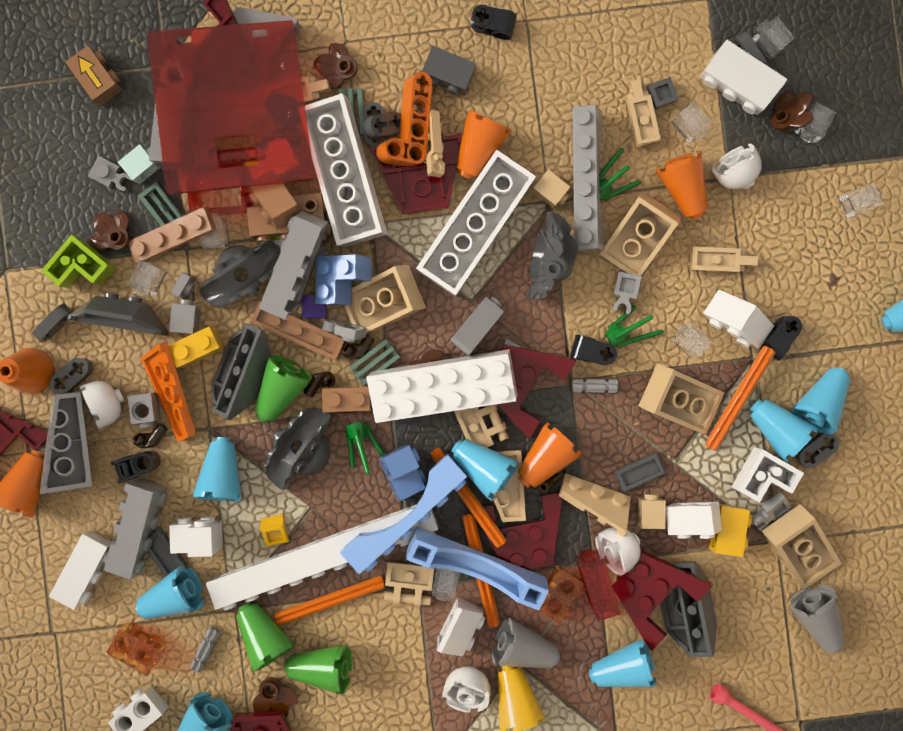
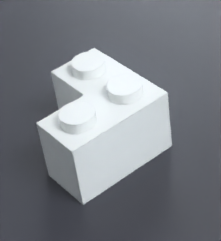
[703,290,774,350]
[731,447,804,503]
[169,516,223,557]

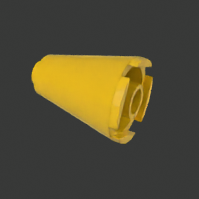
[498,666,546,731]

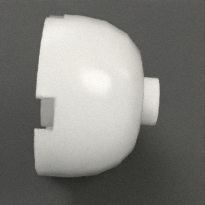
[712,144,762,189]
[80,381,124,429]
[595,527,641,576]
[442,666,491,713]

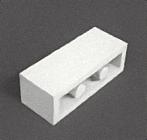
[49,530,112,610]

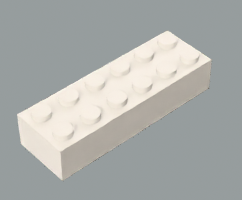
[298,93,388,248]
[416,150,536,297]
[366,349,518,423]

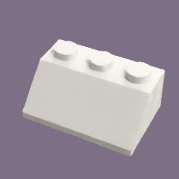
[699,40,787,115]

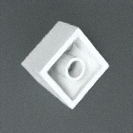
[437,597,485,657]

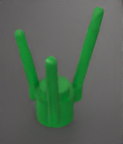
[599,148,641,202]
[604,305,664,348]
[345,421,385,475]

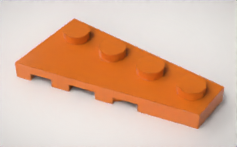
[140,341,196,443]

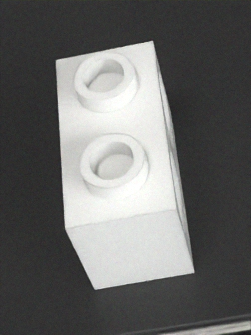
[108,686,169,731]

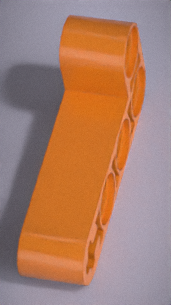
[376,72,432,167]

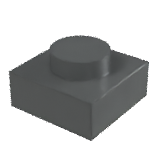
[647,77,678,109]

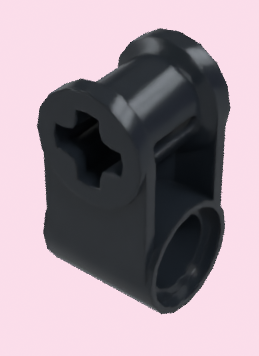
[470,5,517,40]
[760,316,802,361]
[570,334,617,365]
[111,450,161,484]

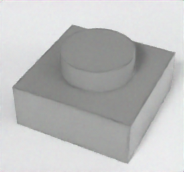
[171,272,196,299]

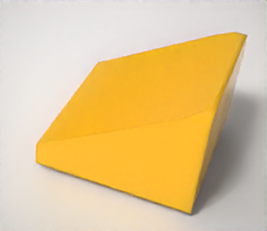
[260,514,289,547]

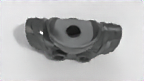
[525,212,578,300]
[199,240,281,308]
[264,407,333,490]

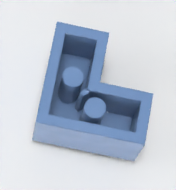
[315,255,371,306]
[378,445,426,501]

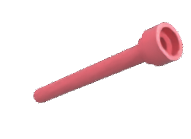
[709,683,785,731]

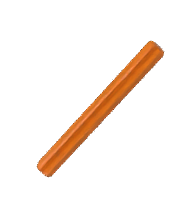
[705,346,775,451]
[430,447,506,548]
[462,513,500,628]
[274,576,385,626]

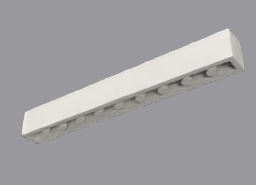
[206,504,438,610]

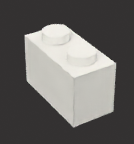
[666,502,722,539]

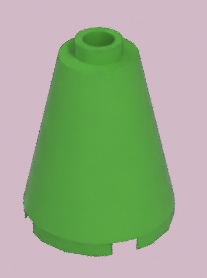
[254,355,312,422]
[236,602,295,672]
[284,645,352,694]

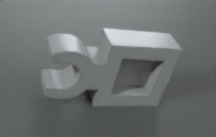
[88,156,132,192]
[613,271,642,315]
[322,318,367,342]
[752,492,792,532]

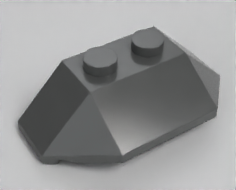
[68,293,168,336]
[212,323,272,420]
[661,562,717,657]

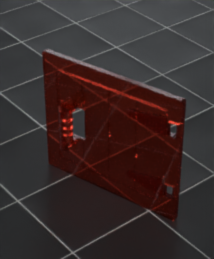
[147,20,314,195]

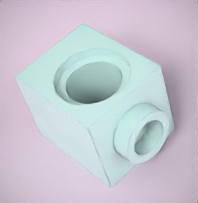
[118,144,160,185]

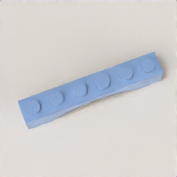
[340,453,467,574]
[406,527,549,610]

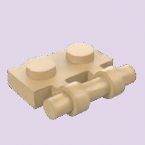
[454,404,509,447]
[384,561,434,607]

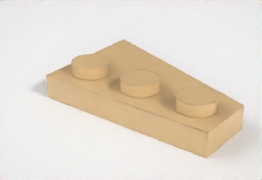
[494,450,526,522]
[559,474,631,537]

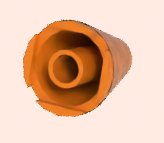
[456,110,512,180]
[655,151,708,220]
[0,348,55,394]
[517,422,582,488]
[0,450,44,518]

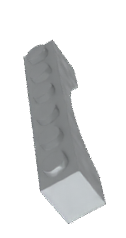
[572,105,604,253]

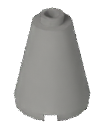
[789,584,845,653]
[492,618,560,669]

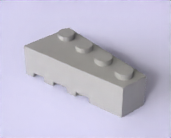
[259,211,328,320]
[39,392,92,494]
[104,478,168,580]

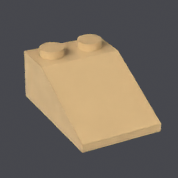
[600,191,681,276]
[344,265,426,334]
[638,364,724,435]
[762,504,842,590]

